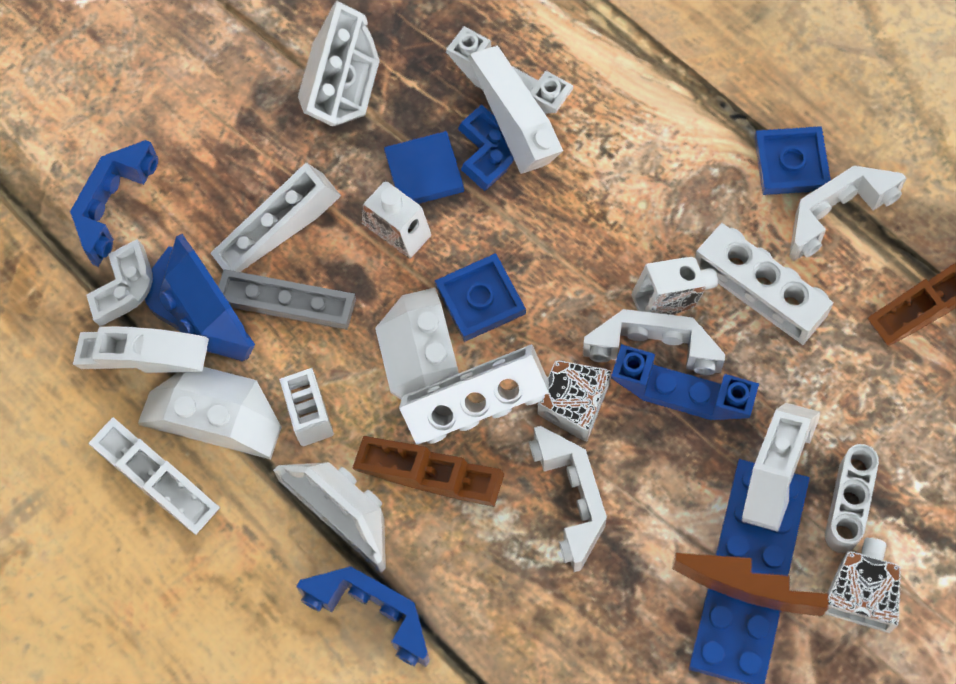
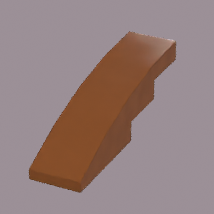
[867,262,956,347]
[352,436,504,507]
[672,553,828,617]

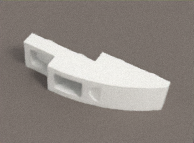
[73,326,209,373]

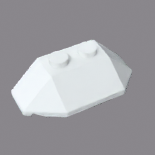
[298,1,380,127]
[375,288,459,416]
[138,367,282,460]
[273,462,386,573]

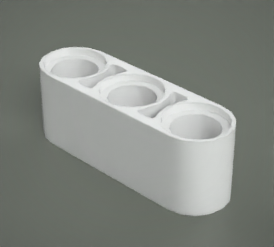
[825,444,879,553]

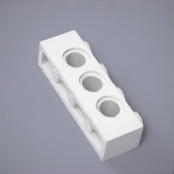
[695,222,834,345]
[399,344,549,445]

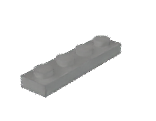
[218,269,356,330]

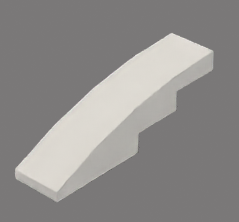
[89,417,220,535]

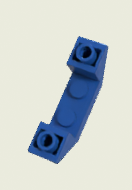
[70,140,158,267]
[611,344,759,420]
[296,566,430,667]

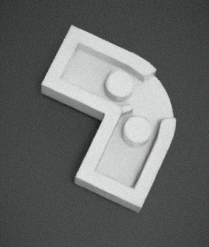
[86,239,153,327]

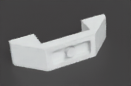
[446,26,573,114]
[789,166,906,262]
[583,309,725,375]
[742,403,820,532]
[529,426,607,572]

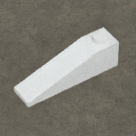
[468,45,563,174]
[210,163,341,272]

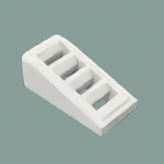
[279,368,334,446]

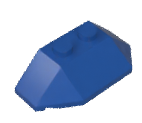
[159,234,255,361]

